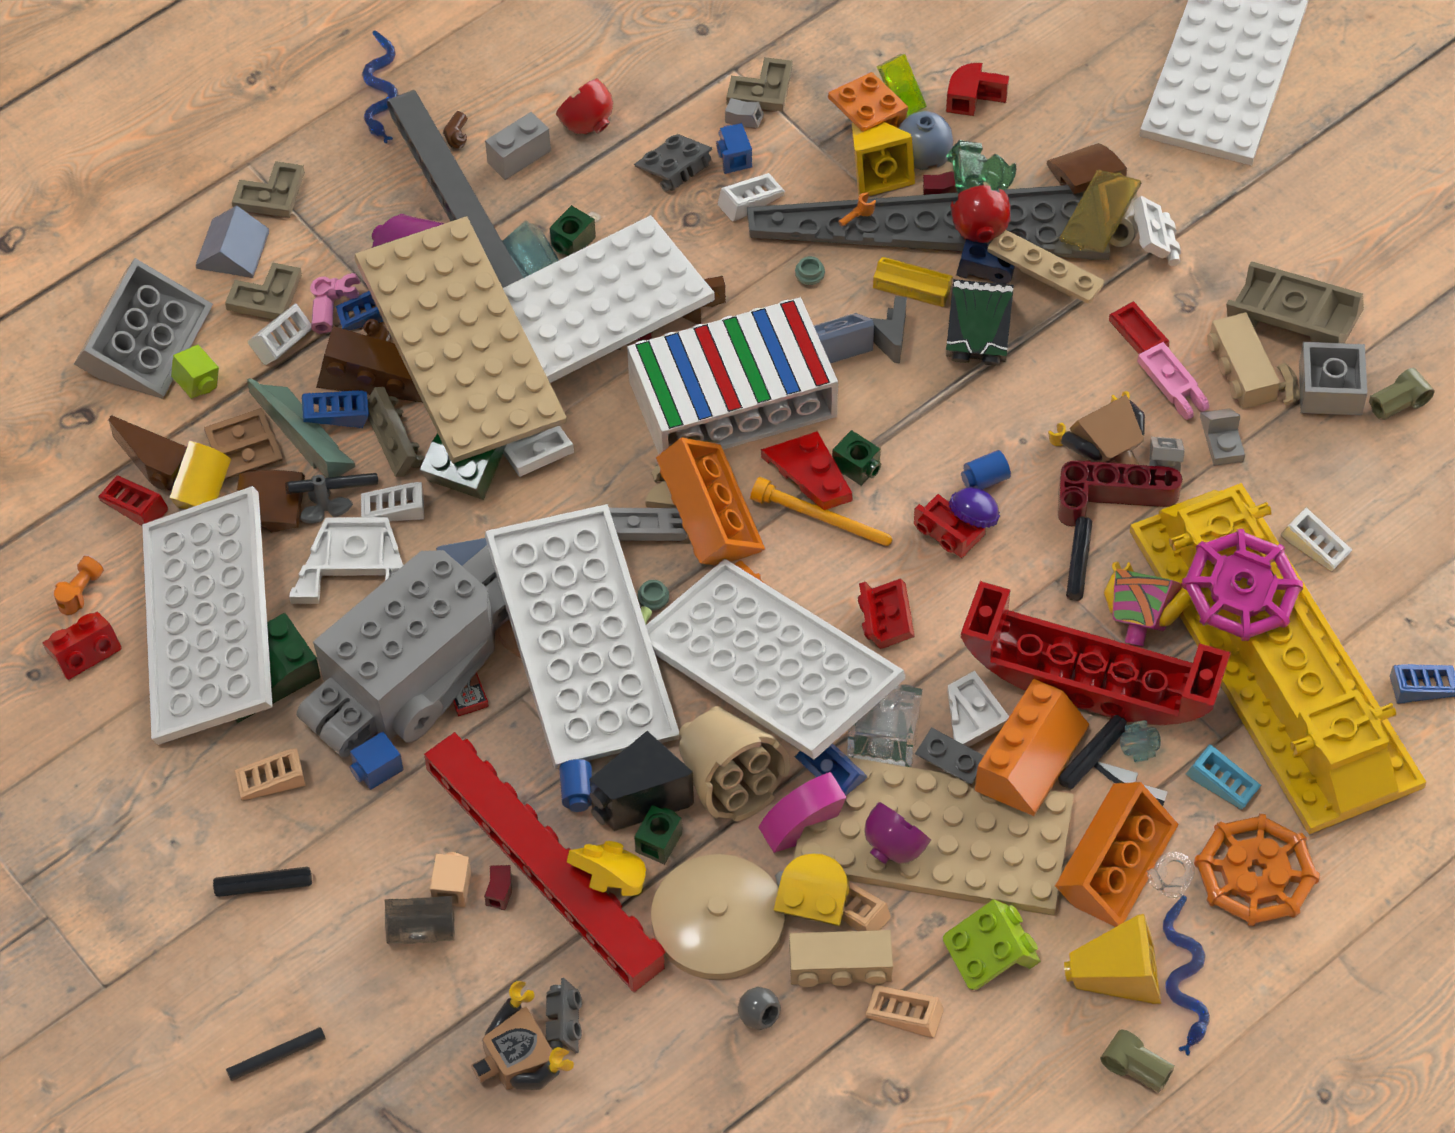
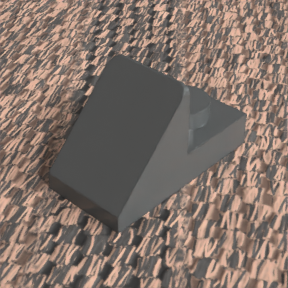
[870,296,907,363]

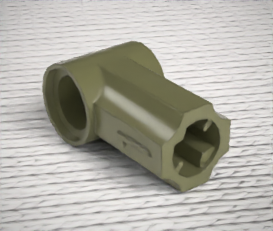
[1369,368,1435,420]
[1100,1029,1175,1093]

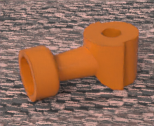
[54,556,104,615]

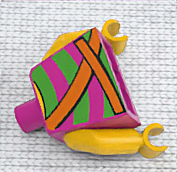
[1104,562,1206,647]

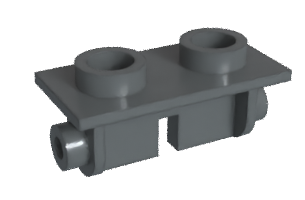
[915,727,984,785]
[546,978,582,1054]

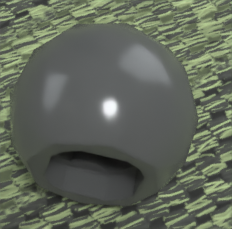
[738,987,781,1030]

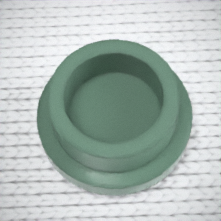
[795,256,825,285]
[638,580,669,610]

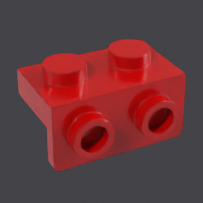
[914,494,986,559]
[858,578,915,649]
[42,611,122,680]

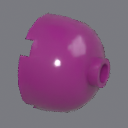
[864,802,931,865]

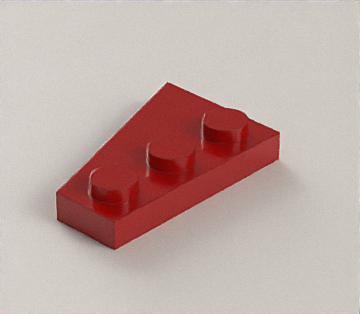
[760,431,853,510]

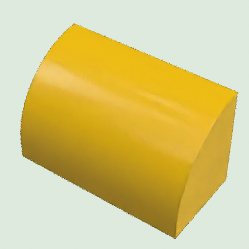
[170,441,231,509]

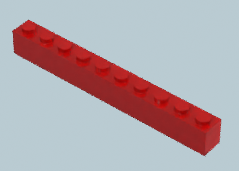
[424,732,665,993]

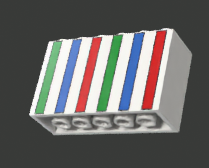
[627,297,838,454]

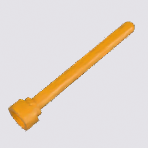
[750,476,893,546]

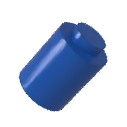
[961,450,1011,490]
[559,759,592,812]

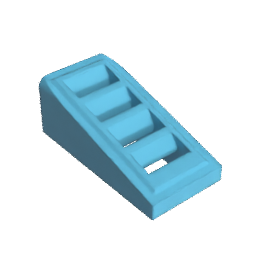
[1186,744,1261,810]

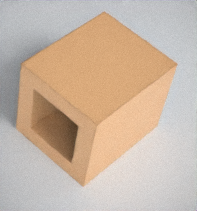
[430,852,471,907]

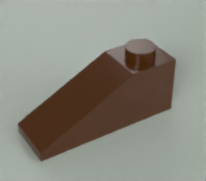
[108,415,187,491]

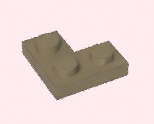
[726,57,793,112]
[232,161,305,218]
[225,262,302,320]

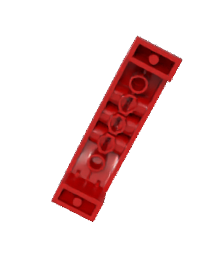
[960,581,1231,725]

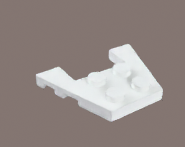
[289,517,404,604]

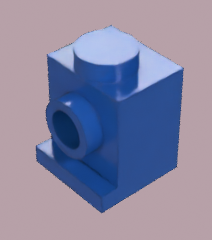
[716,123,752,174]

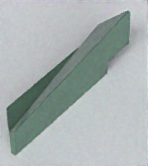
[247,378,356,478]

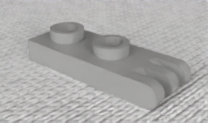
[609,508,687,541]

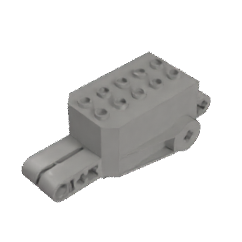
[297,545,509,757]

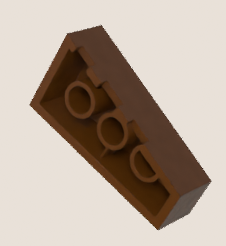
[316,326,423,403]

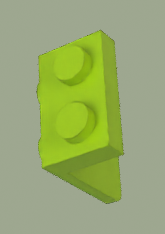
[943,899,1041,990]

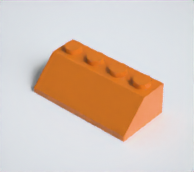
[656,437,765,566]
[975,679,1089,816]
[1055,782,1179,927]

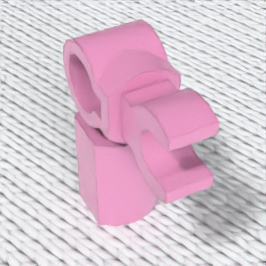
[310,273,360,334]

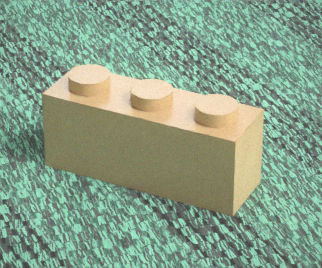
[1207,312,1280,409]
[789,930,893,987]

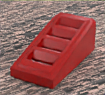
[98,475,168,526]

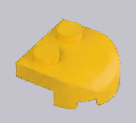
[567,841,646,896]
[774,854,849,926]

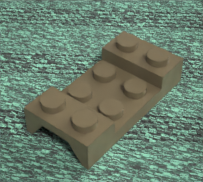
[1226,261,1364,344]

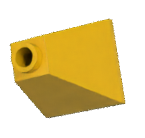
[851,122,915,196]
[1064,914,1161,1004]

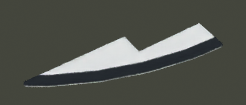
[1094,762,1167,806]

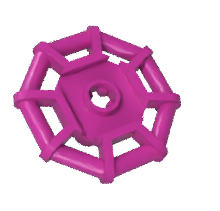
[1182,529,1303,641]

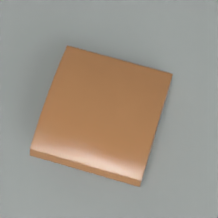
[204,408,283,480]

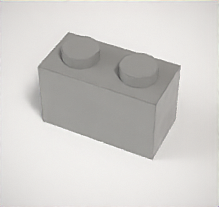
[485,112,551,180]

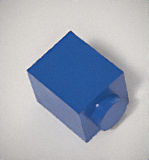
[349,732,403,790]

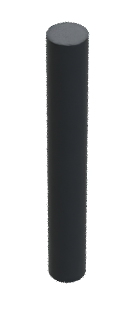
[285,473,378,494]
[226,1027,326,1081]

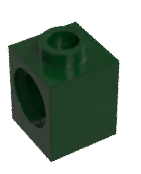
[549,205,596,256]
[832,430,882,486]
[634,805,682,865]

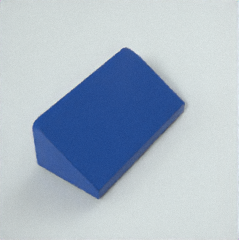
[795,743,868,796]

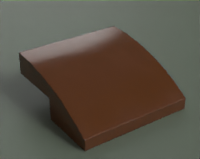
[1047,143,1127,194]
[237,470,305,533]

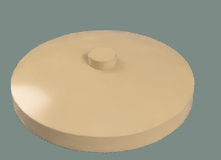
[651,854,785,980]

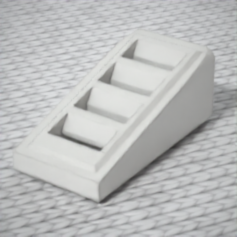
[718,173,785,222]
[248,304,312,365]
[361,482,424,521]
[1281,508,1352,571]

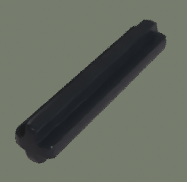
[1066,517,1092,601]
[1058,715,1128,790]
[213,867,312,897]

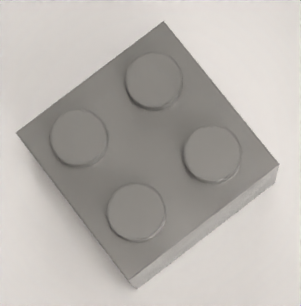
[1299,342,1367,415]

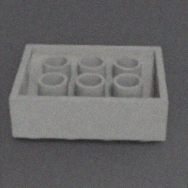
[74,258,213,399]

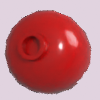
[556,78,613,134]
[950,185,1011,243]

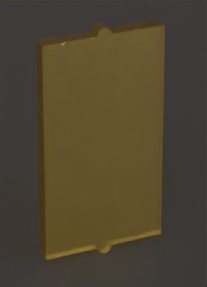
[1059,170,1142,253]

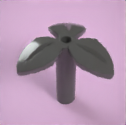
[300,475,353,523]

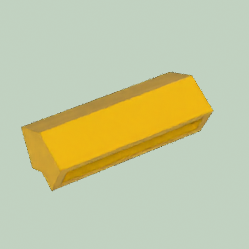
[873,257,953,307]

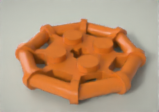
[1194,813,1320,926]

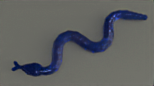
[362,30,399,144]
[1162,896,1210,1056]

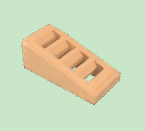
[235,748,306,801]
[842,881,891,931]
[865,985,943,1038]

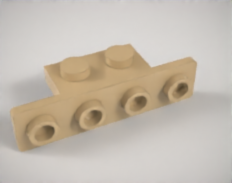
[988,230,1104,304]

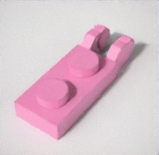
[1137,342,1209,420]

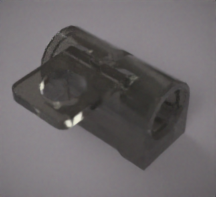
[385,896,455,944]

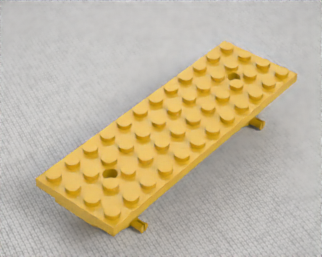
[1130,483,1426,835]

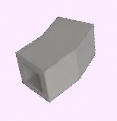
[725,98,764,128]

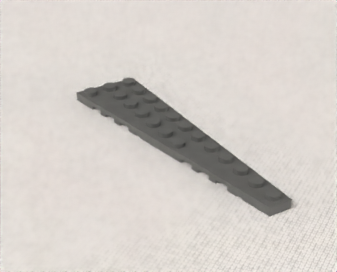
[747,185,1110,260]

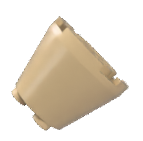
[679,706,790,821]

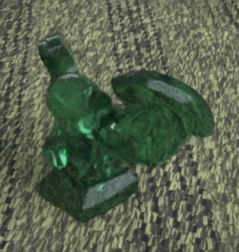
[946,140,1017,194]

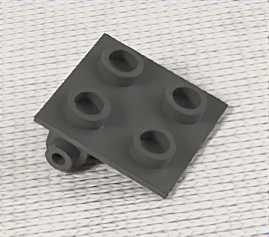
[634,134,712,192]

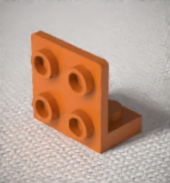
[828,72,908,131]

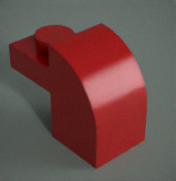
[946,63,1009,116]

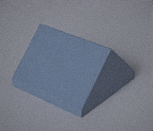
[196,205,269,278]
[814,313,874,363]

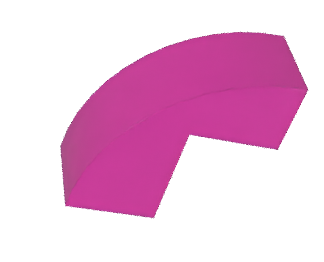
[758,772,847,853]

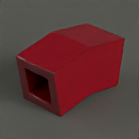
[923,171,959,195]
[484,865,512,910]

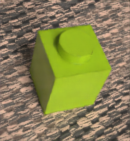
[171,344,219,399]

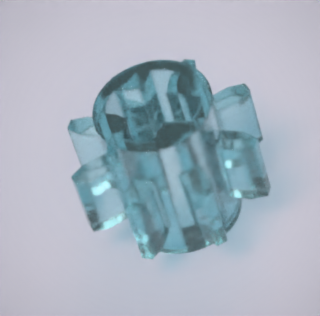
[1120,720,1161,762]

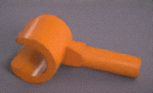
[838,193,876,227]

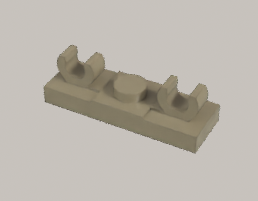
[368,387,425,477]

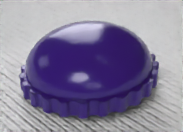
[949,487,1000,528]

